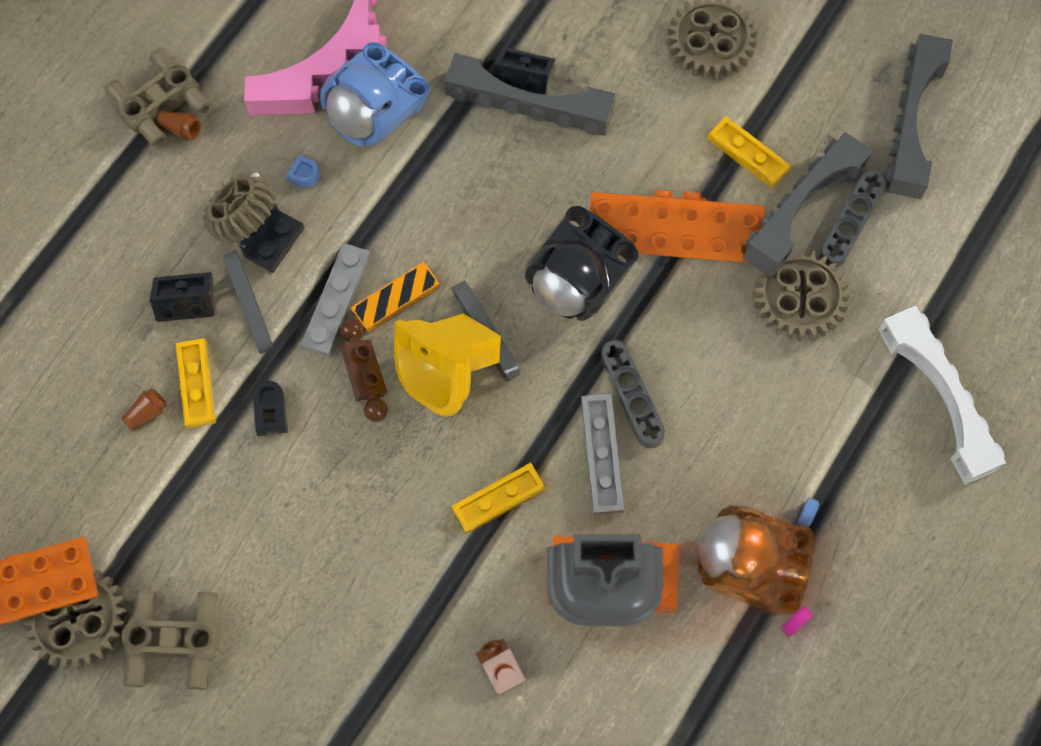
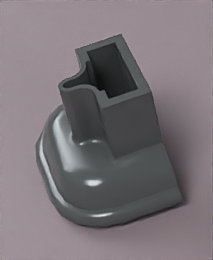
[547,534,663,626]

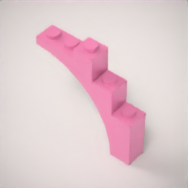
[244,0,387,115]

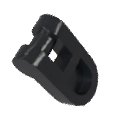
[253,381,288,436]

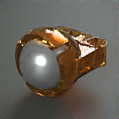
[698,505,815,616]

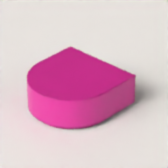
[781,606,813,638]

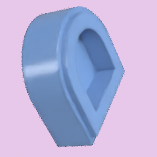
[286,154,320,188]
[794,497,820,533]

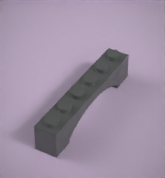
[885,33,953,199]
[445,53,615,136]
[743,132,873,278]

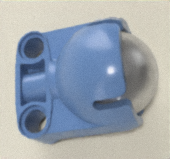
[320,42,430,146]

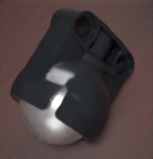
[525,206,638,321]

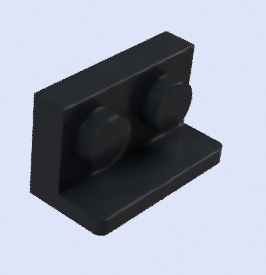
[493,47,555,95]
[240,203,304,273]
[150,272,214,322]

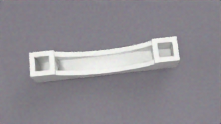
[878,306,1006,485]

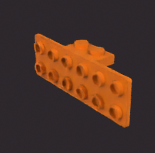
[590,189,765,263]
[0,537,98,626]

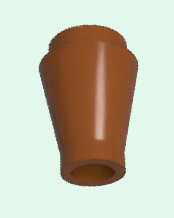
[157,110,201,141]
[121,388,168,431]

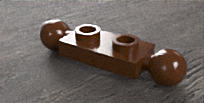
[340,319,388,422]

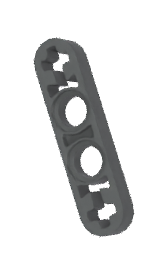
[820,170,886,268]
[223,250,274,354]
[451,281,521,382]
[601,340,665,448]

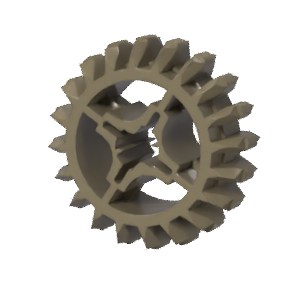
[203,171,276,245]

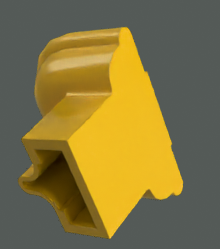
[394,313,501,417]

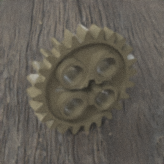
[667,0,757,79]
[753,249,850,342]
[23,570,129,670]

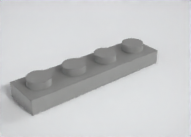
[301,243,371,358]
[581,394,624,516]

